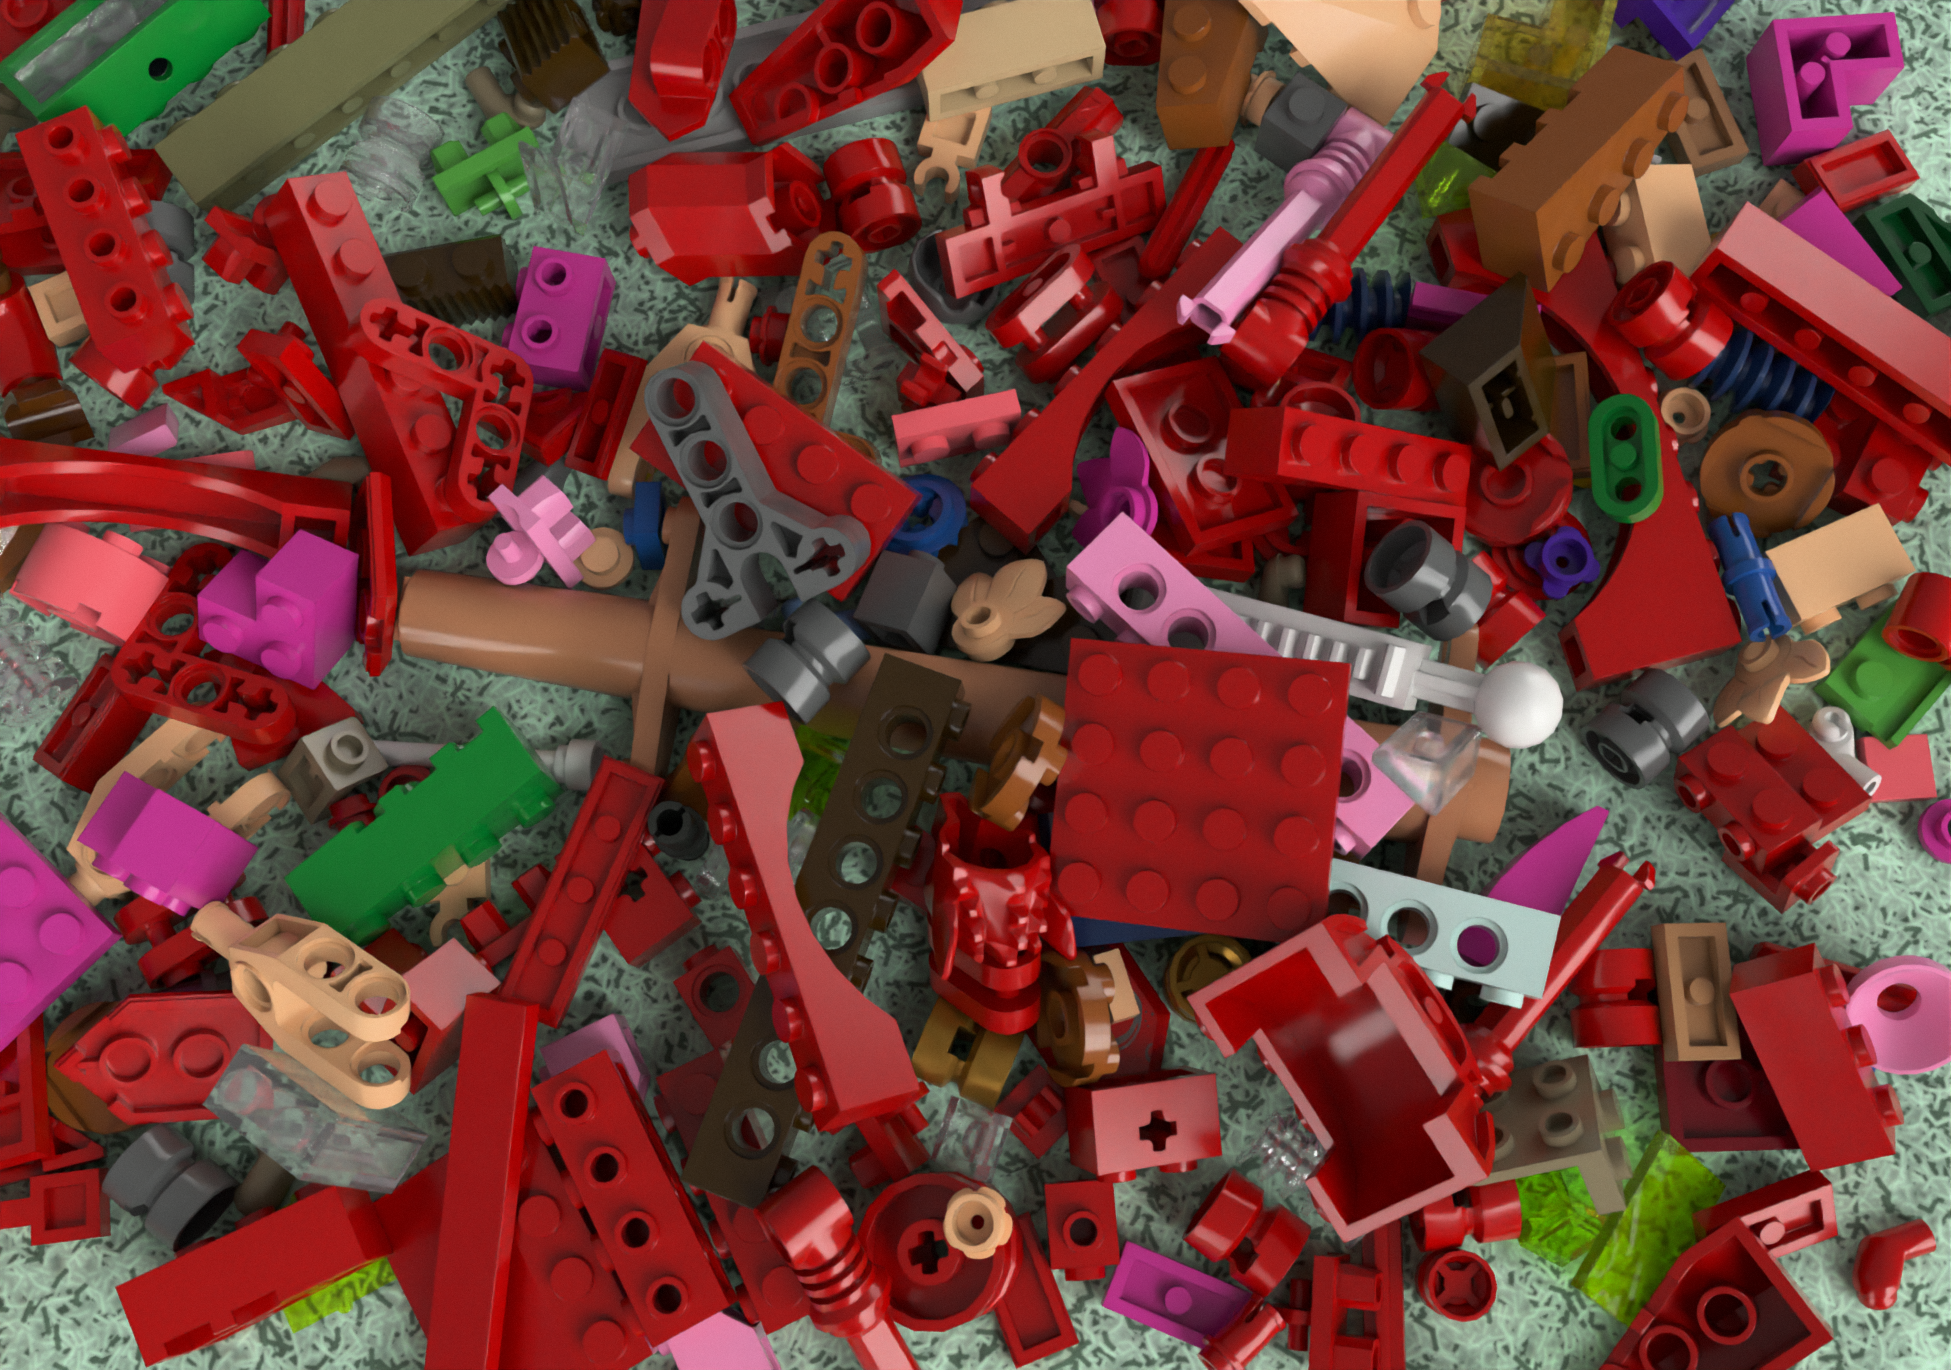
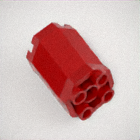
[628,142,843,286]

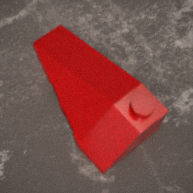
[1598,1215,1834,1370]

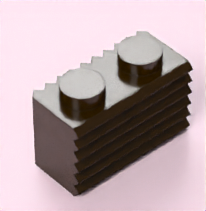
[497,0,611,115]
[382,234,519,328]

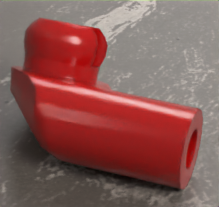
[1852,1219,1936,1311]

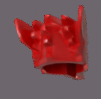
[923,792,1077,980]

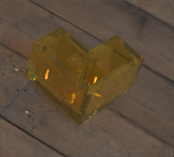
[1458,0,1618,111]

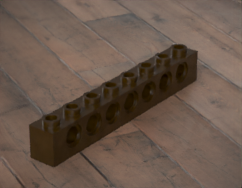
[679,653,972,1210]

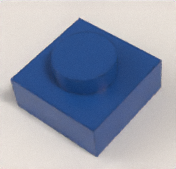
[623,481,669,570]

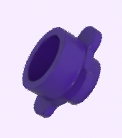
[1523,526,1600,600]

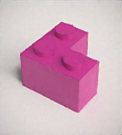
[1746,12,1904,166]
[197,529,359,690]
[77,771,259,917]

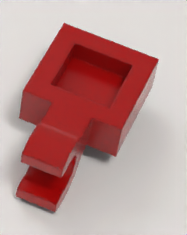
[896,352,962,413]
[0,1168,111,1246]

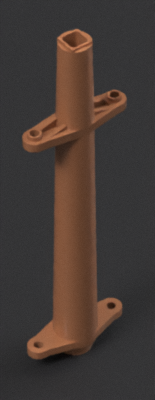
[393,496,1511,946]

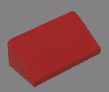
[564,348,648,481]
[32,653,153,795]

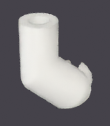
[1808,706,1882,796]

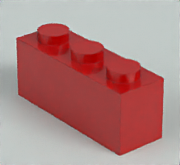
[1729,943,1904,1172]

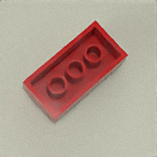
[629,340,923,602]

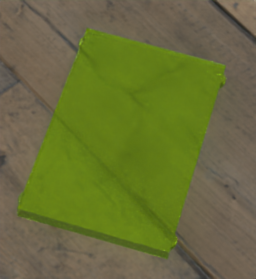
[1570,1129,1726,1329]

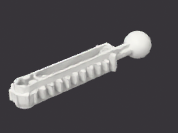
[1130,586,1563,749]

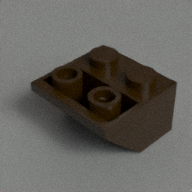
[1418,271,1556,472]

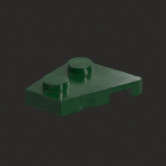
[1852,193,1951,321]

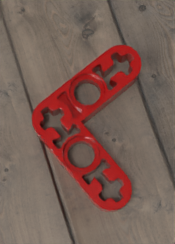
[348,297,534,523]
[110,542,297,745]

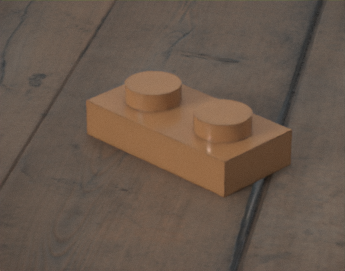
[1665,48,1750,178]
[1650,922,1741,1062]

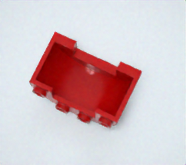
[1186,914,1495,1243]

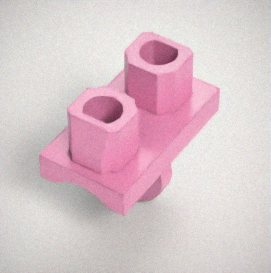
[486,475,596,589]

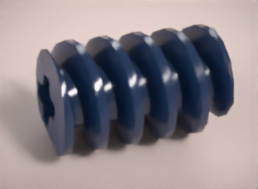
[1308,267,1411,346]
[1686,316,1835,424]

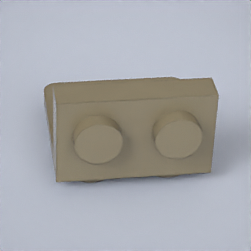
[1472,1054,1633,1215]

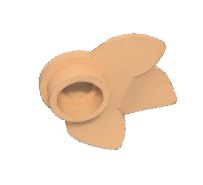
[951,559,1066,662]
[1713,634,1830,728]

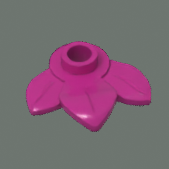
[1072,427,1158,548]

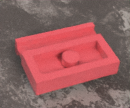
[891,389,1021,468]

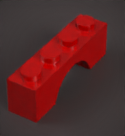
[1223,406,1472,507]

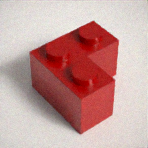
[1303,491,1467,629]
[330,927,501,1095]

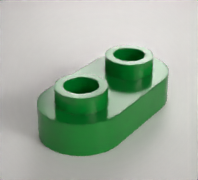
[1588,394,1664,524]

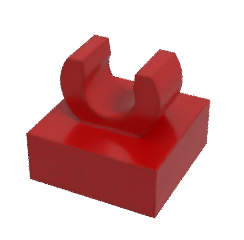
[992,1064,1068,1160]

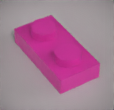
[1101,1239,1253,1349]

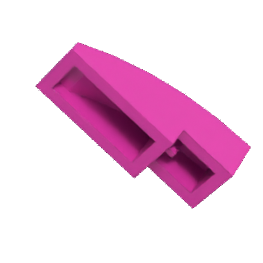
[1457,805,1610,967]

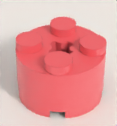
[9,522,172,648]

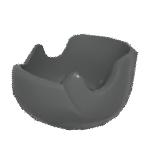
[908,229,1001,324]

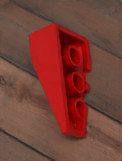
[728,0,963,147]

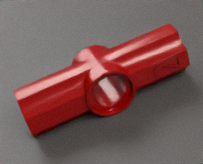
[967,85,1124,208]

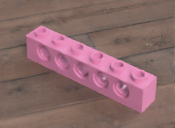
[1066,512,1428,861]

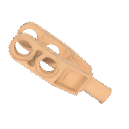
[608,277,758,500]
[66,700,291,907]
[190,901,411,1109]

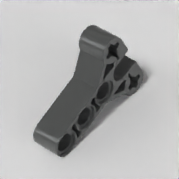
[644,361,871,641]

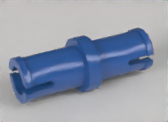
[1706,512,1792,642]

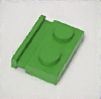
[1813,598,1951,750]

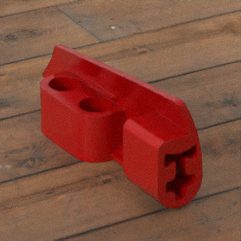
[628,0,737,142]

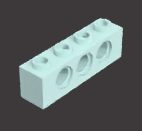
[1275,858,1561,1009]

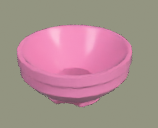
[1843,955,1951,1075]

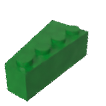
[284,706,565,948]

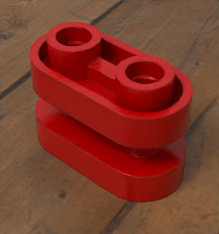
[985,244,1124,384]
[113,872,270,989]
[927,911,1041,1035]

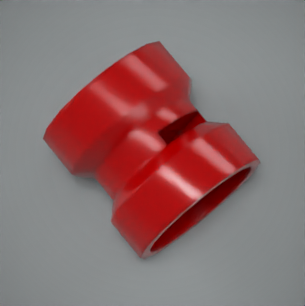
[1414,1248,1497,1322]

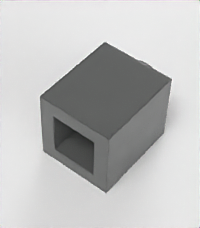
[1254,71,1348,173]
[852,550,958,655]

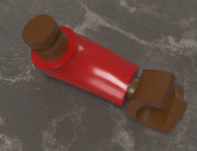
[0,249,95,447]

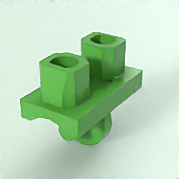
[430,112,549,220]

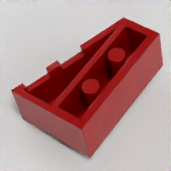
[115,1175,394,1368]

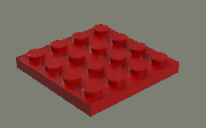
[1050,638,1352,943]

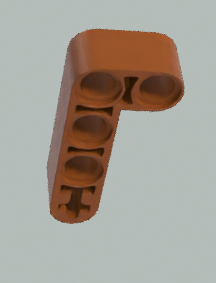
[773,231,882,465]

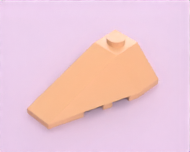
[1238,0,1441,127]

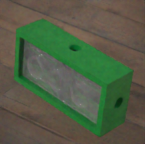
[0,0,272,138]

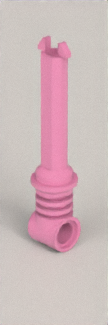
[1176,107,1394,345]

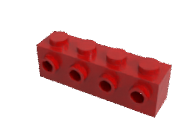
[15,105,196,374]
[653,1048,811,1335]
[530,1049,739,1348]

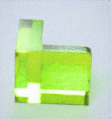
[1515,1166,1615,1267]

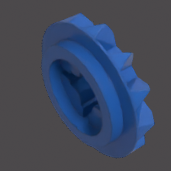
[885,474,969,558]

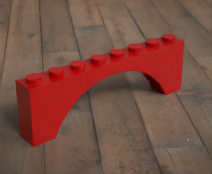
[1425,207,1742,692]

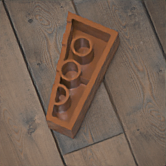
[1156,0,1269,150]
[1467,45,1689,293]

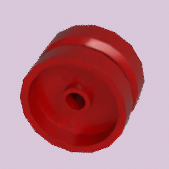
[857,1171,1023,1332]

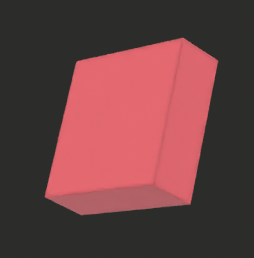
[1855,734,1937,803]

